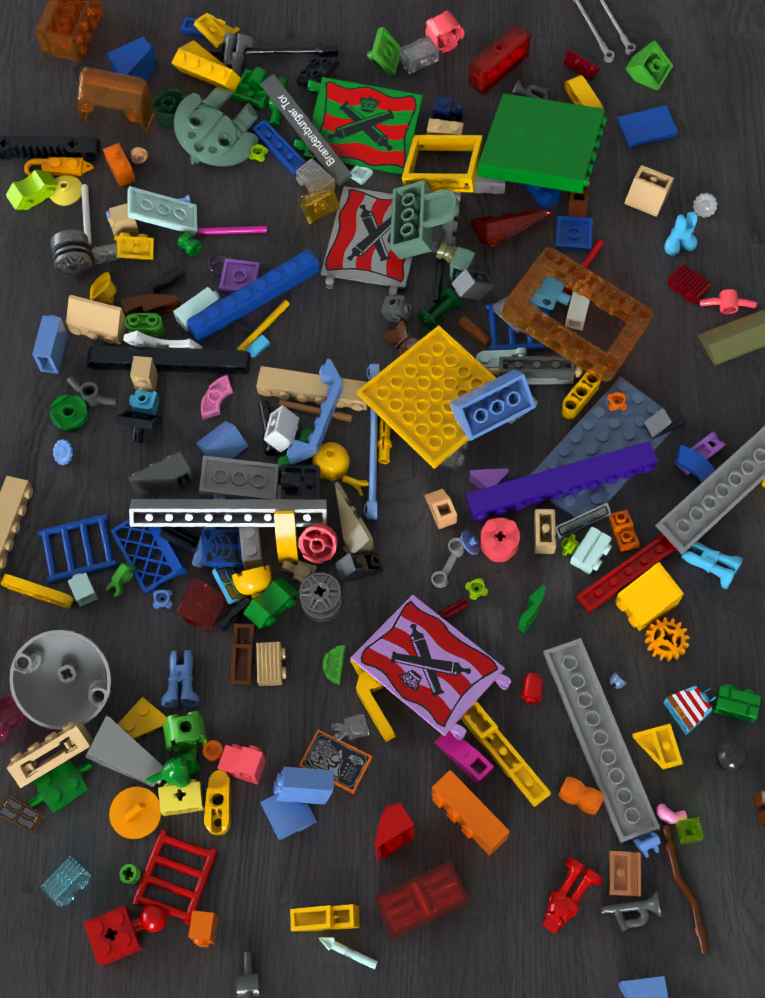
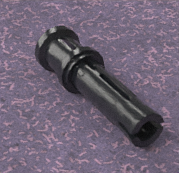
[258,401,281,456]

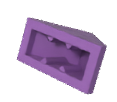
[470,468,509,489]

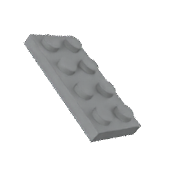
[199,455,279,499]

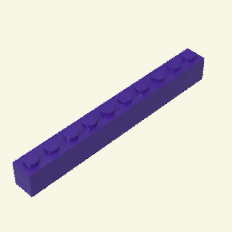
[466,441,658,521]

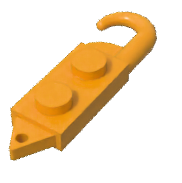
[24,157,94,176]

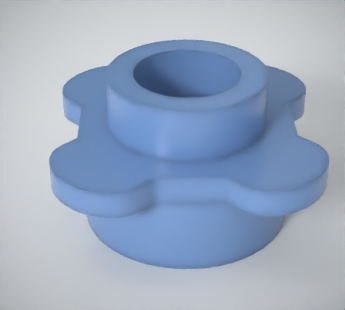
[153,590,172,609]

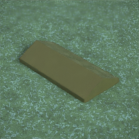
[698,310,765,366]

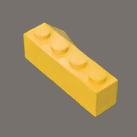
[171,40,241,94]

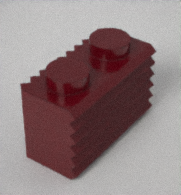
[667,263,711,305]

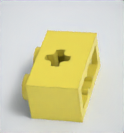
[158,779,205,816]

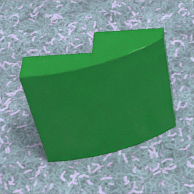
[518,585,546,634]

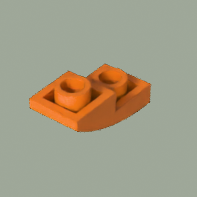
[609,510,640,552]

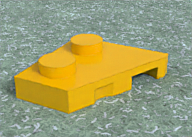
[193,13,240,48]
[118,697,167,740]
[632,724,683,770]

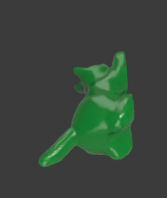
[145,747,201,788]

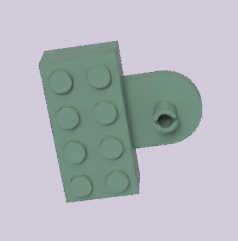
[390,180,459,259]

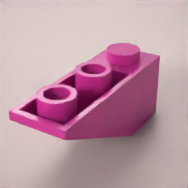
[434,731,494,786]

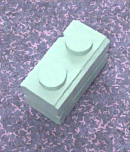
[570,527,612,574]

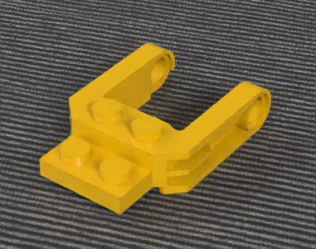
[350,659,395,742]

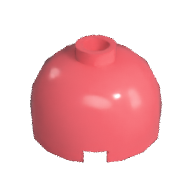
[298,523,338,564]

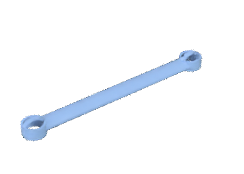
[364,364,380,520]

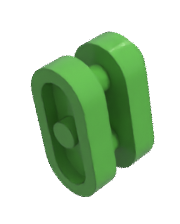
[125,313,165,339]

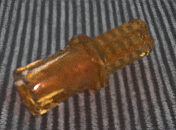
[458,316,491,347]

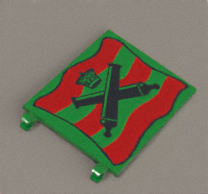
[294,77,423,175]

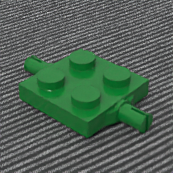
[28,759,93,813]

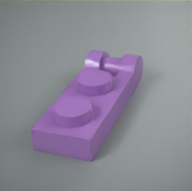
[675,431,727,477]

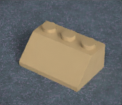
[66,295,127,344]

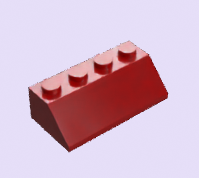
[374,803,414,862]

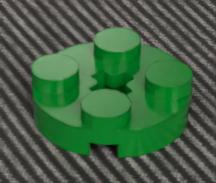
[50,394,89,432]

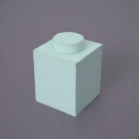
[68,573,98,607]

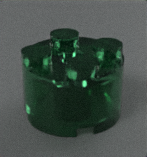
[152,88,185,129]

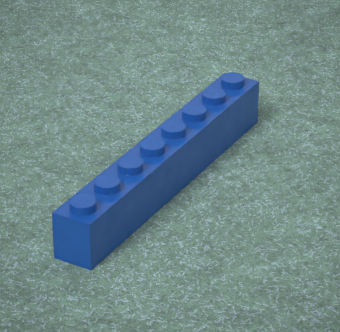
[187,249,319,343]

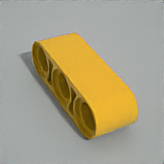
[565,75,603,109]
[561,370,601,419]

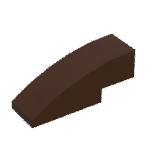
[120,294,180,317]
[231,623,256,685]

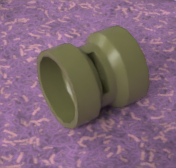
[435,240,458,263]

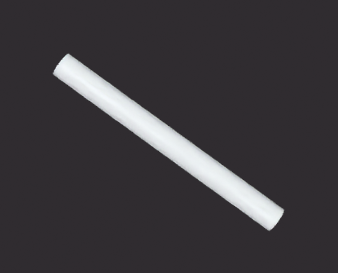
[81,184,92,247]

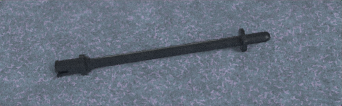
[206,43,338,60]

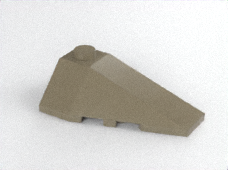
[335,482,374,555]

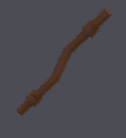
[662,825,709,954]

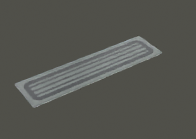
[555,503,611,539]

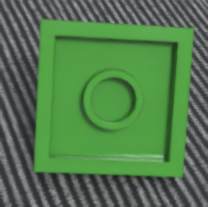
[367,27,402,77]

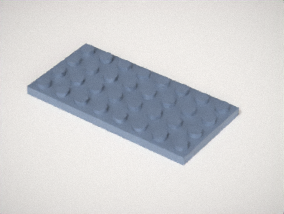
[531,377,672,528]

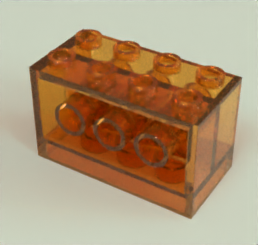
[35,0,103,61]

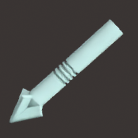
[319,937,378,970]

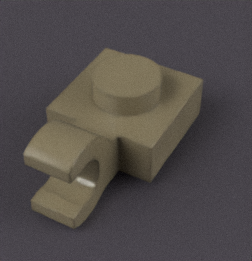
[281,561,317,583]

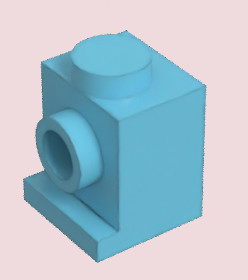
[129,390,160,415]

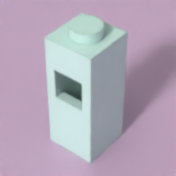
[565,281,593,331]
[173,287,221,332]

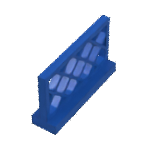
[110,518,188,594]

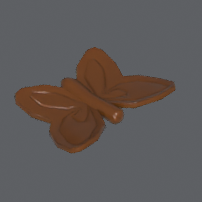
[382,321,420,357]

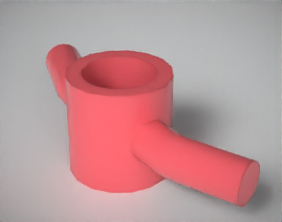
[700,289,757,314]

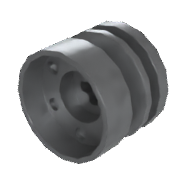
[50,230,92,276]
[299,572,342,622]

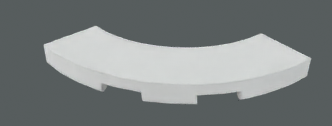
[123,331,202,349]

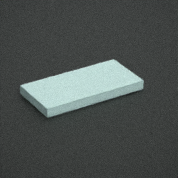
[127,186,197,235]

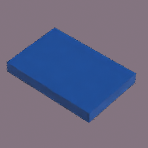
[617,105,678,148]

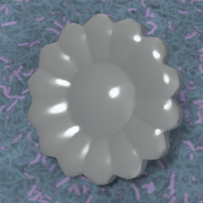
[693,193,718,218]

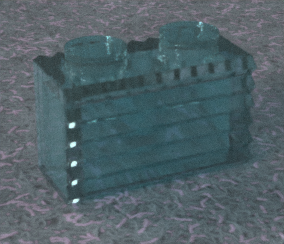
[40,856,91,907]

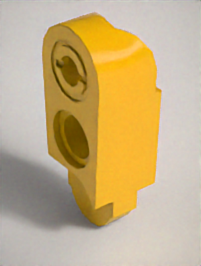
[204,770,231,836]

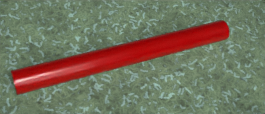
[563,240,604,294]

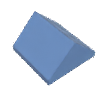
[196,421,249,459]

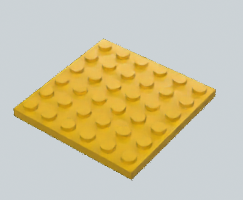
[357,325,496,469]

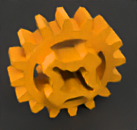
[645,617,690,662]

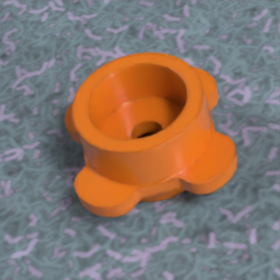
[607,392,627,411]

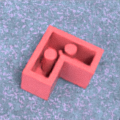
[217,744,266,785]

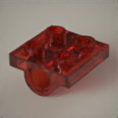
[176,578,226,632]

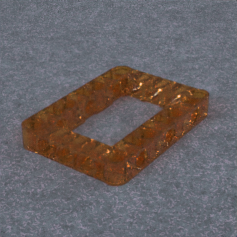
[501,247,653,382]

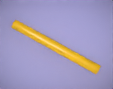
[236,300,290,351]

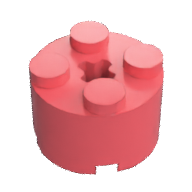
[425,11,465,53]
[480,518,520,562]

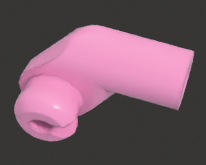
[656,804,687,824]

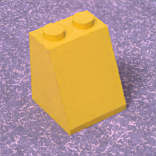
[616,562,684,631]

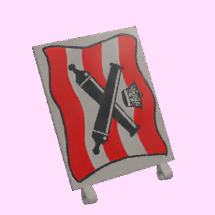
[321,186,413,296]

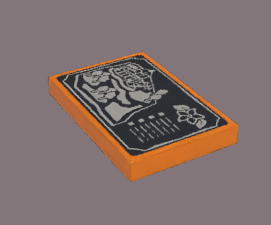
[299,730,373,794]

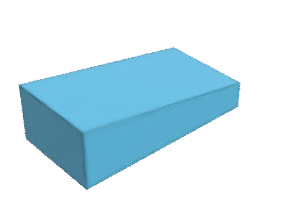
[245,335,270,359]

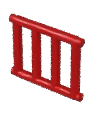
[132,830,218,925]

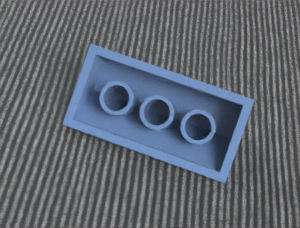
[449,370,536,441]

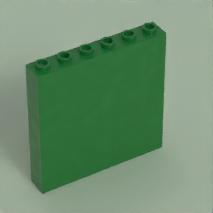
[478,93,607,194]

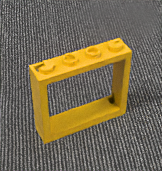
[402,135,484,192]

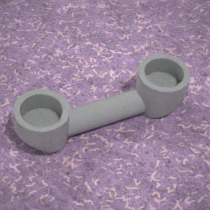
[431,538,465,588]

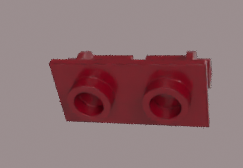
[563,50,600,81]

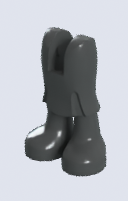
[223,33,254,77]

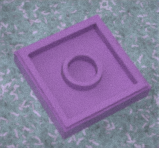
[219,258,261,294]

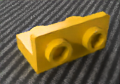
[114,233,154,260]

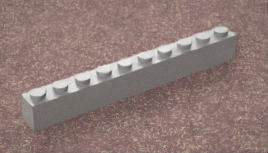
[129,499,327,527]

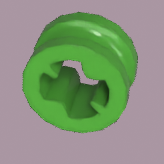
[119,864,141,885]

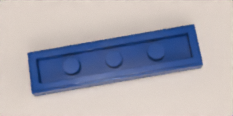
[252,119,306,176]

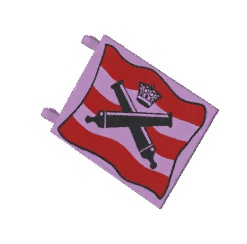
[351,594,511,740]

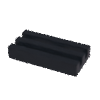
[159,527,200,553]

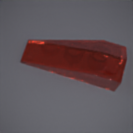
[470,209,550,247]

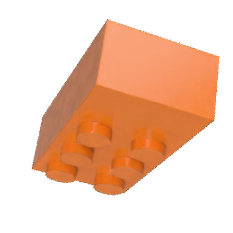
[432,770,510,856]

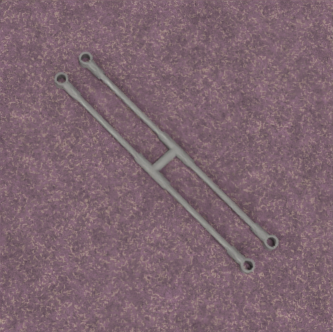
[573,0,636,63]

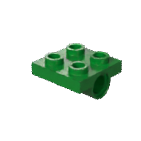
[232,67,270,109]

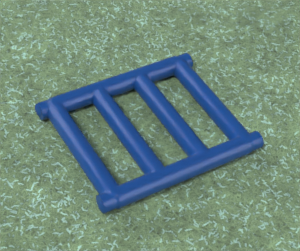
[485,302,556,351]
[38,514,118,583]

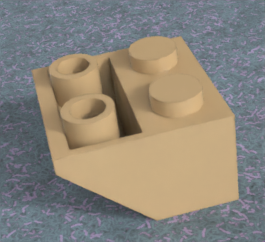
[624,165,674,217]

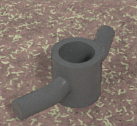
[67,376,118,406]
[236,952,260,998]

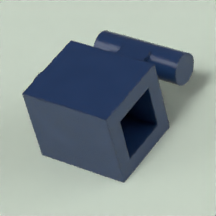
[433,95,463,121]

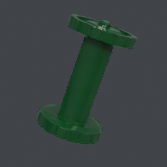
[418,287,462,330]

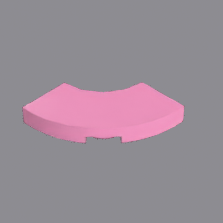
[201,375,233,420]

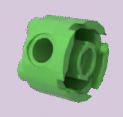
[163,711,207,752]

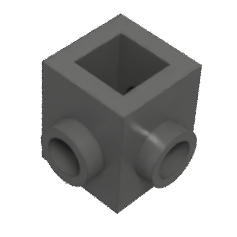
[381,295,412,322]

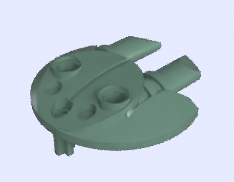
[174,87,259,166]

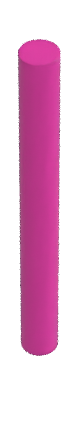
[196,226,267,235]

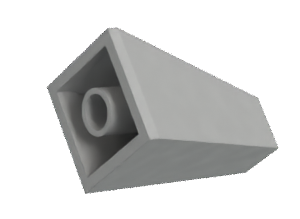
[85,716,163,788]

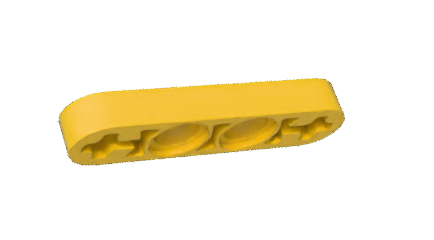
[0,574,74,608]

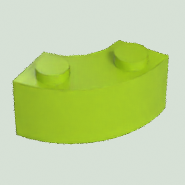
[6,170,58,210]

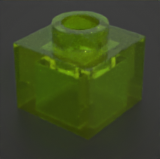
[676,817,704,844]

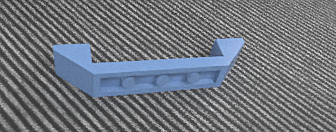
[286,358,343,465]

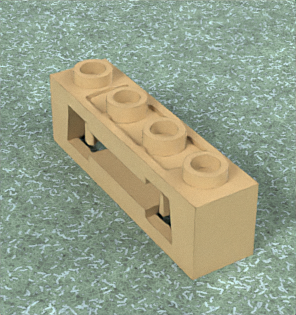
[7,720,94,788]

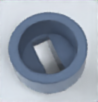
[610,671,628,689]

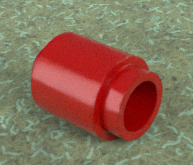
[521,673,544,705]

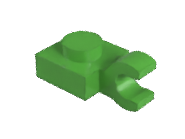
[106,563,136,597]

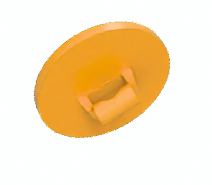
[109,787,162,839]

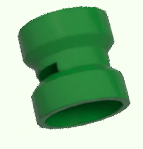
[177,232,202,257]

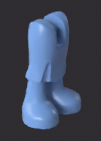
[161,650,199,708]

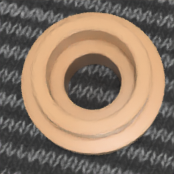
[131,147,148,164]

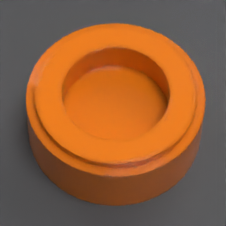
[202,740,224,762]

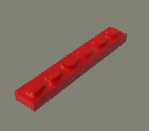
[576,535,677,613]

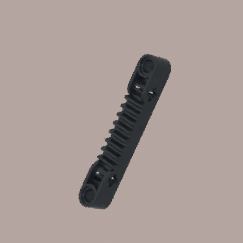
[0,136,101,161]

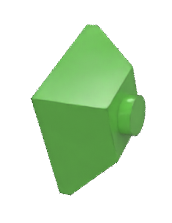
[625,41,673,90]

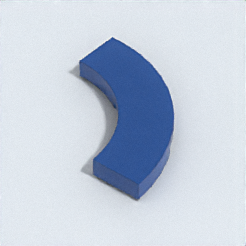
[676,445,715,483]

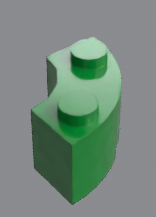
[243,578,299,629]

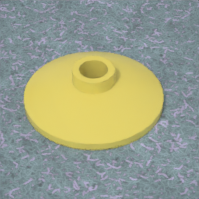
[50,175,82,206]

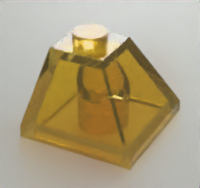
[297,188,340,224]

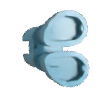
[664,212,698,256]
[681,542,743,590]

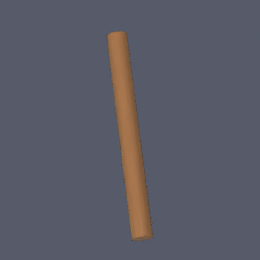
[279,399,353,422]

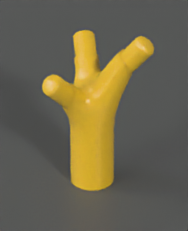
[342,475,369,496]

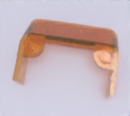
[76,67,155,133]

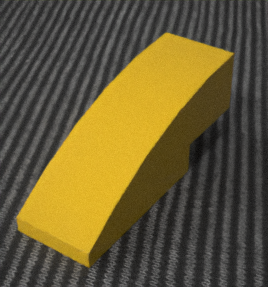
[274,511,298,563]
[290,904,360,932]

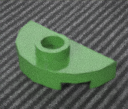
[323,645,346,685]

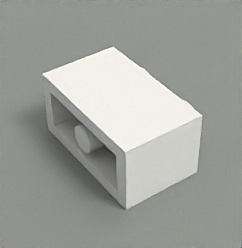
[264,405,299,452]

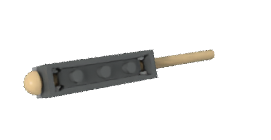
[486,356,583,384]

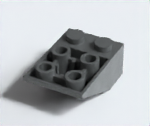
[128,452,196,495]

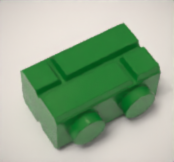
[713,684,761,723]

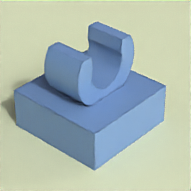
[632,831,661,858]

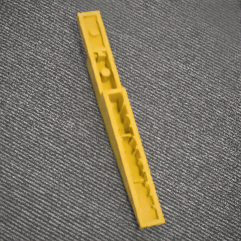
[461,701,551,807]

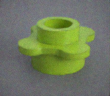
[249,144,268,162]
[561,534,579,555]
[465,578,488,600]

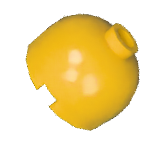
[312,442,350,481]
[232,565,272,598]

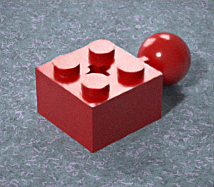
[84,904,167,966]

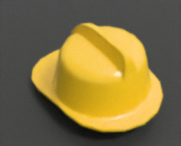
[90,272,117,305]

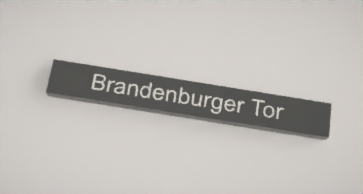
[260,74,352,186]

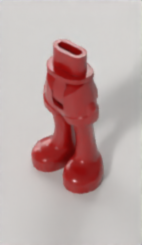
[541,857,603,934]

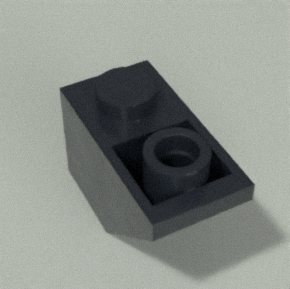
[335,553,383,581]

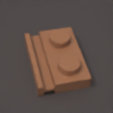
[609,851,641,897]

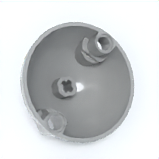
[9,629,112,730]

